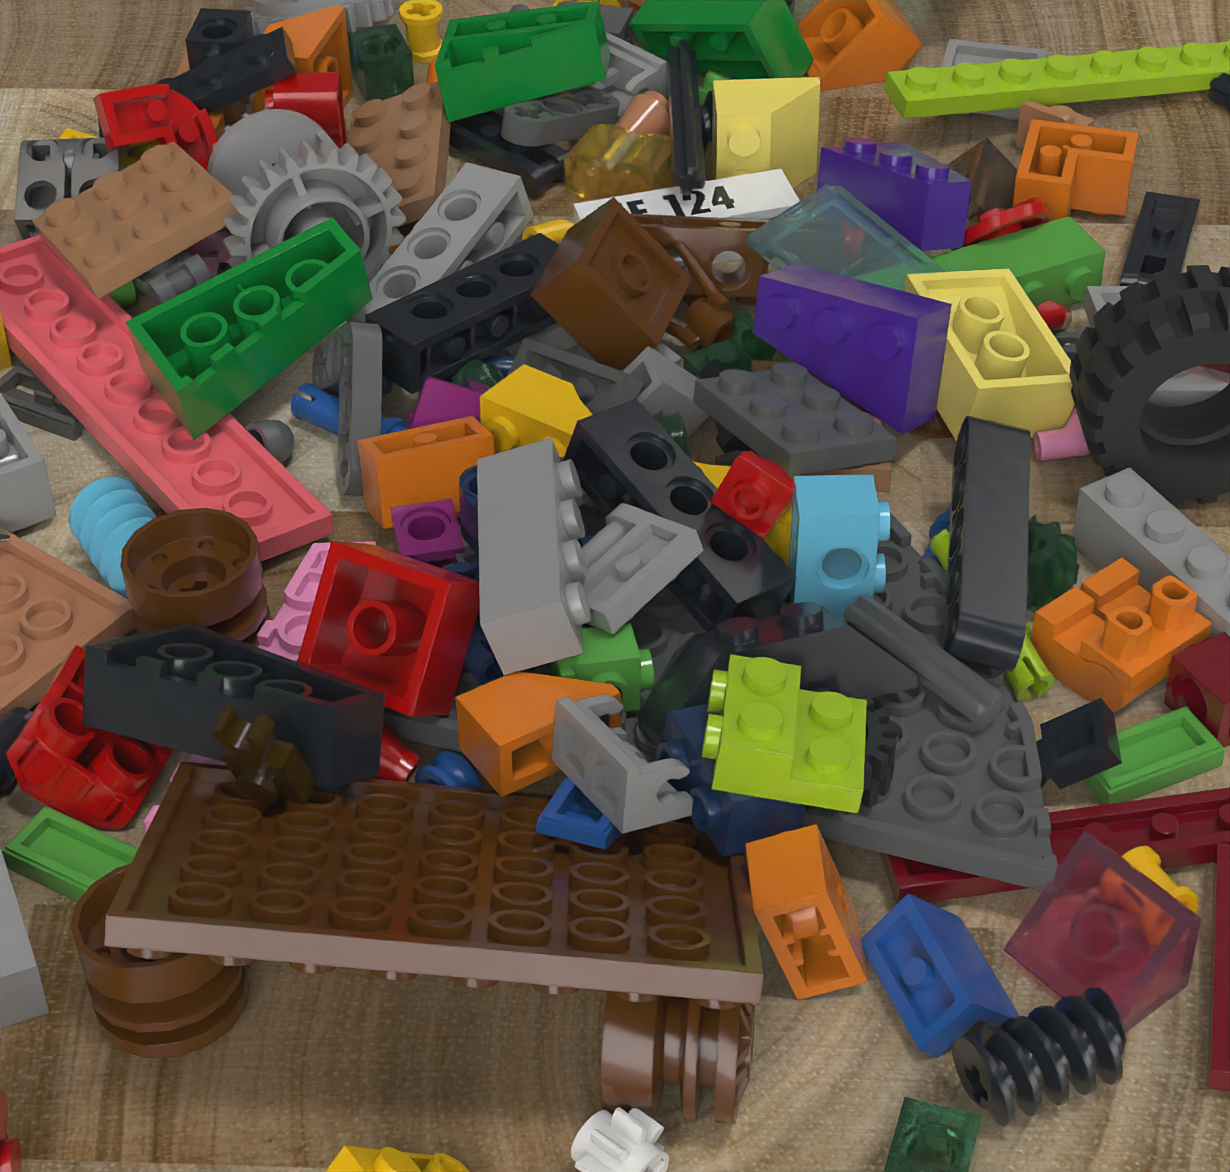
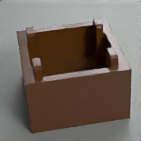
[530,197,692,370]

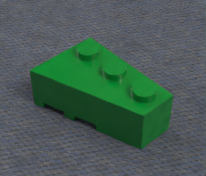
[629,0,814,80]

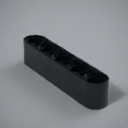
[943,415,1031,672]

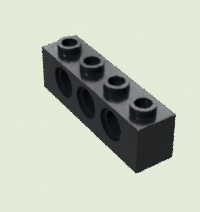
[365,233,559,394]
[563,399,796,632]

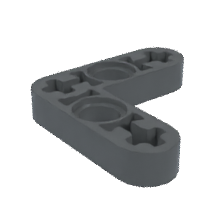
[500,86,620,147]
[312,322,382,496]

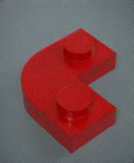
[93,84,218,171]

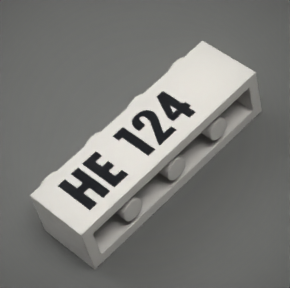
[573,169,801,267]

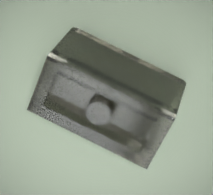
[947,138,1018,222]

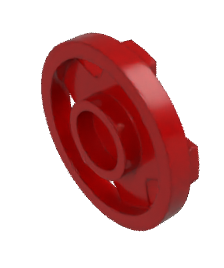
[950,197,1051,251]

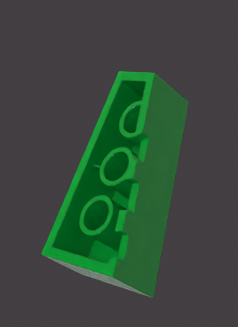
[125,217,373,440]

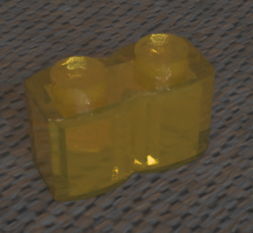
[564,124,680,201]

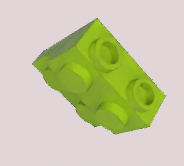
[701,654,867,814]

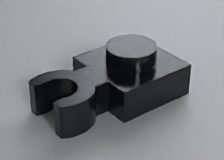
[1025,698,1122,790]

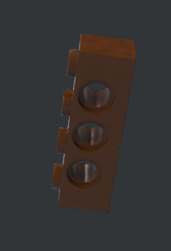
[631,214,844,306]

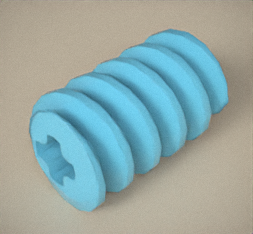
[68,477,157,599]

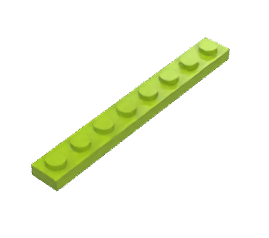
[883,40,1230,119]

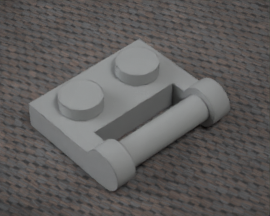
[580,503,704,634]

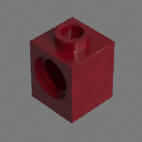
[1164,632,1230,748]

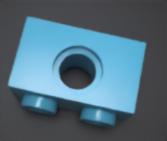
[788,475,890,620]

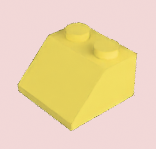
[712,77,820,188]

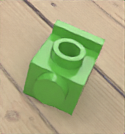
[550,623,654,711]

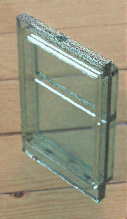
[746,184,945,292]

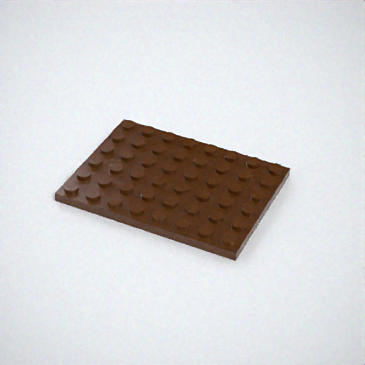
[104,761,764,1009]

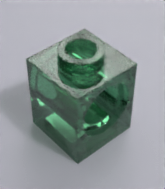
[348,23,414,102]
[884,1097,982,1172]

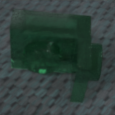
[683,309,776,379]

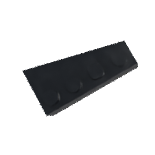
[82,622,385,793]

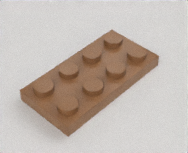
[348,81,451,228]

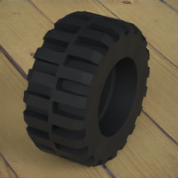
[1069,265,1230,505]

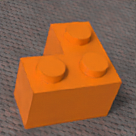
[1013,119,1139,222]

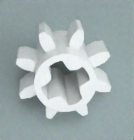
[571,1107,669,1172]

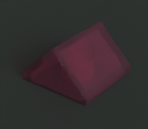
[1003,831,1202,1033]

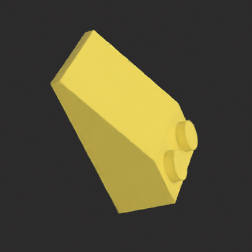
[903,268,1075,442]

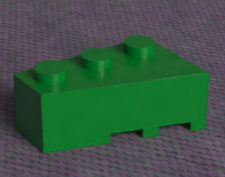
[434,0,611,122]

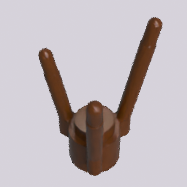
[665,241,743,356]

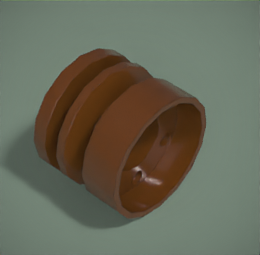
[120,508,272,647]
[70,863,249,1058]
[601,991,755,1124]

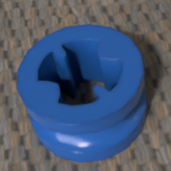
[414,750,483,789]

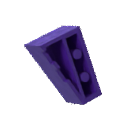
[814,137,972,251]
[753,263,952,434]

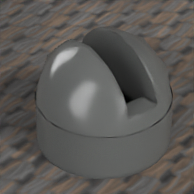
[245,419,295,464]

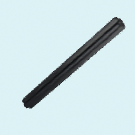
[666,40,705,195]

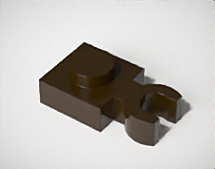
[212,705,317,805]

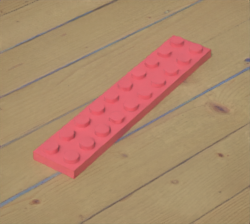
[0,235,333,562]

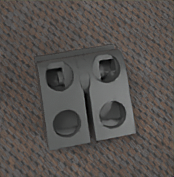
[14,138,128,240]

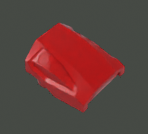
[6,645,173,830]

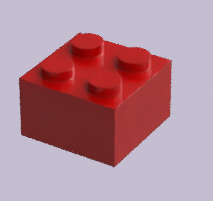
[297,541,480,717]

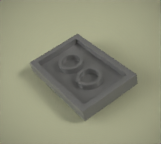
[693,362,897,477]

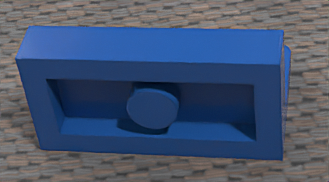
[861,894,1020,1058]

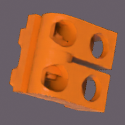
[1031,557,1212,713]

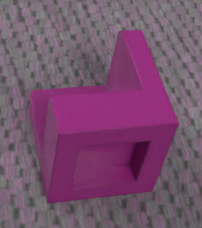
[405,376,491,429]

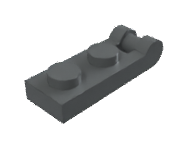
[132,250,213,306]

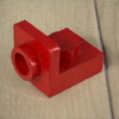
[710,450,796,539]

